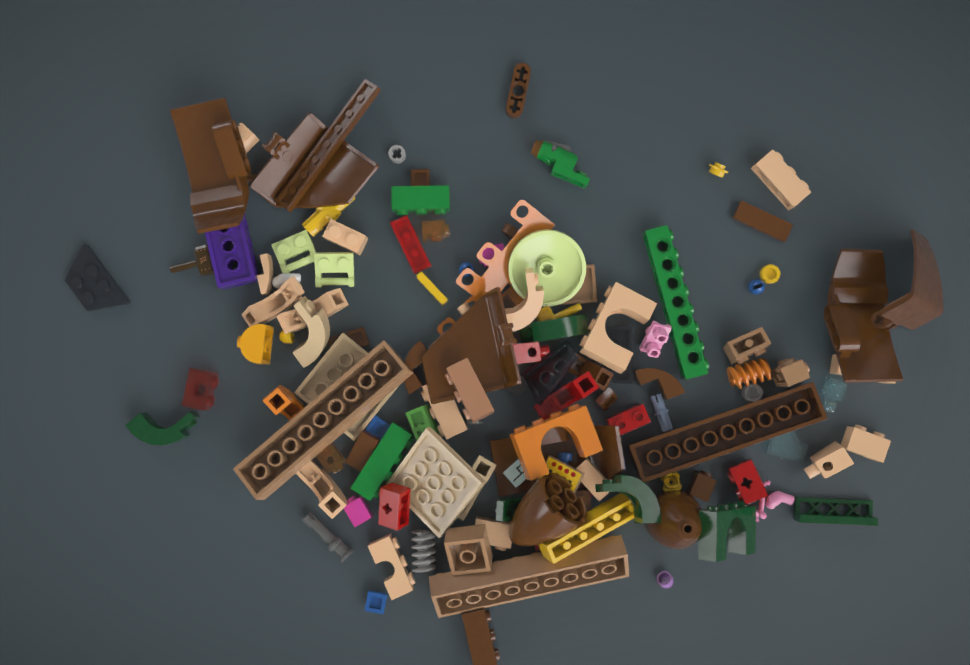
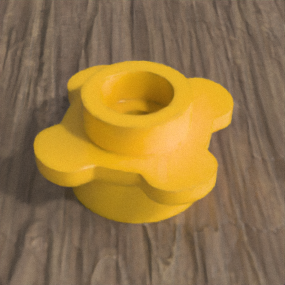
[709,162,728,178]
[661,472,682,492]

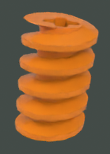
[727,358,771,389]

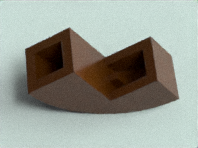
[404,341,427,394]
[568,354,614,391]
[632,368,685,400]

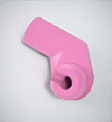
[765,491,795,509]

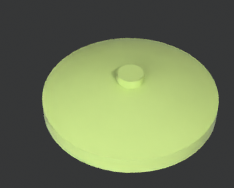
[508,229,586,307]

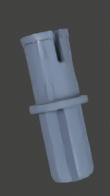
[650,393,673,432]

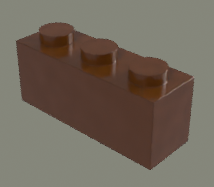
[461,608,501,665]

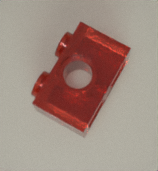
[182,368,219,411]

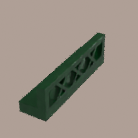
[794,497,878,526]

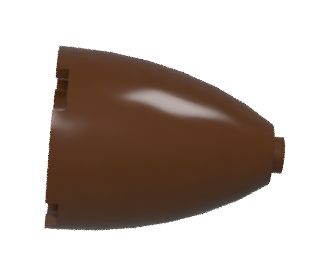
[509,473,587,546]
[645,490,702,549]

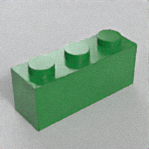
[391,185,450,216]

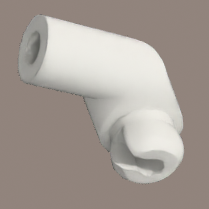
[272,273,301,289]

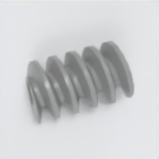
[411,530,436,573]

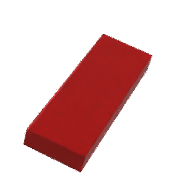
[390,215,432,274]

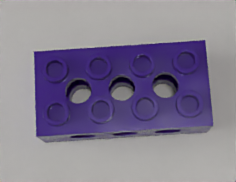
[205,214,259,290]

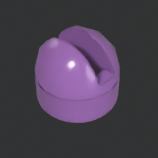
[656,571,674,589]

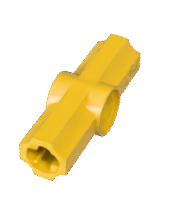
[302,197,356,237]

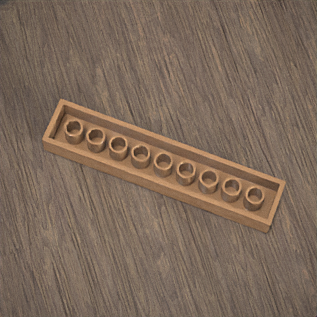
[233,340,413,500]
[429,535,629,618]

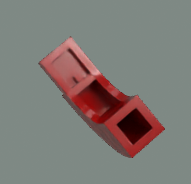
[533,371,599,420]

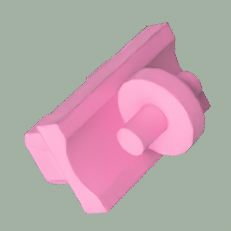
[639,321,672,358]

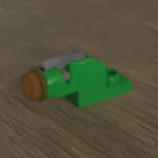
[530,140,590,189]

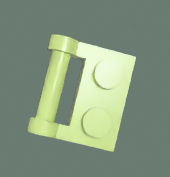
[271,230,316,273]
[314,252,355,287]

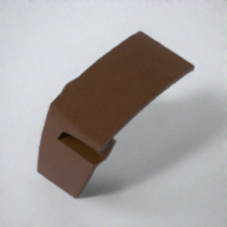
[170,97,251,234]
[824,249,903,383]
[489,425,625,497]

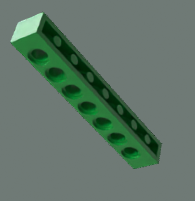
[642,225,709,380]

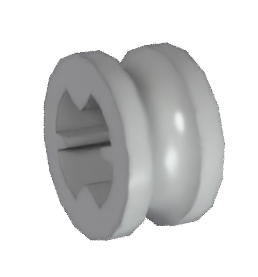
[388,145,406,164]

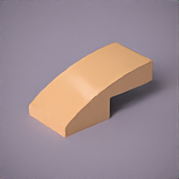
[257,253,273,296]

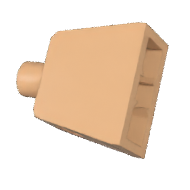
[804,441,854,479]

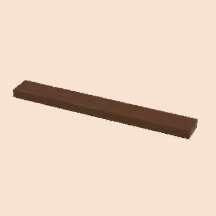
[275,79,381,213]

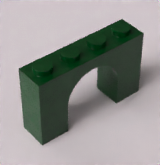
[698,501,756,562]

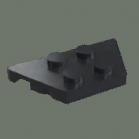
[64,244,131,311]

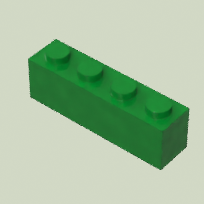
[350,422,414,501]

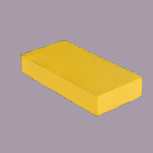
[417,271,448,305]

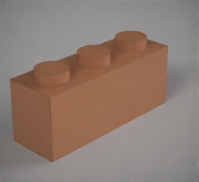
[445,358,494,423]

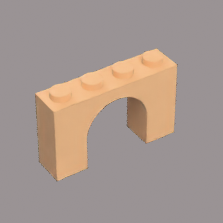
[579,282,657,374]

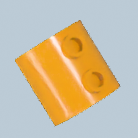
[237,324,274,365]

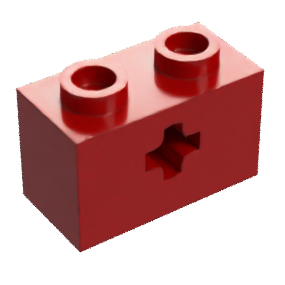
[605,403,651,435]
[727,458,768,505]
[378,482,411,531]

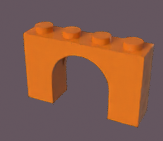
[510,403,603,481]

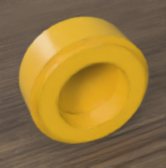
[760,264,780,284]

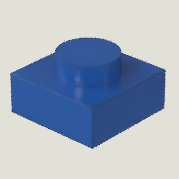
[366,415,391,441]
[364,590,388,614]

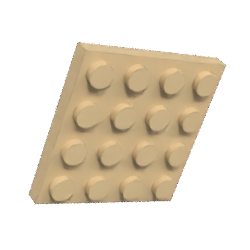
[294,333,399,441]
[386,427,485,538]

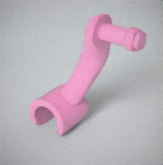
[756,480,771,522]

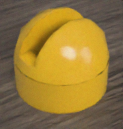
[279,330,295,344]

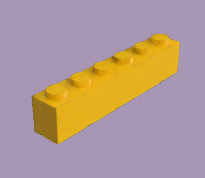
[539,493,634,564]

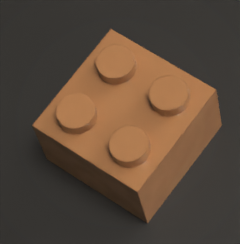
[444,524,493,575]

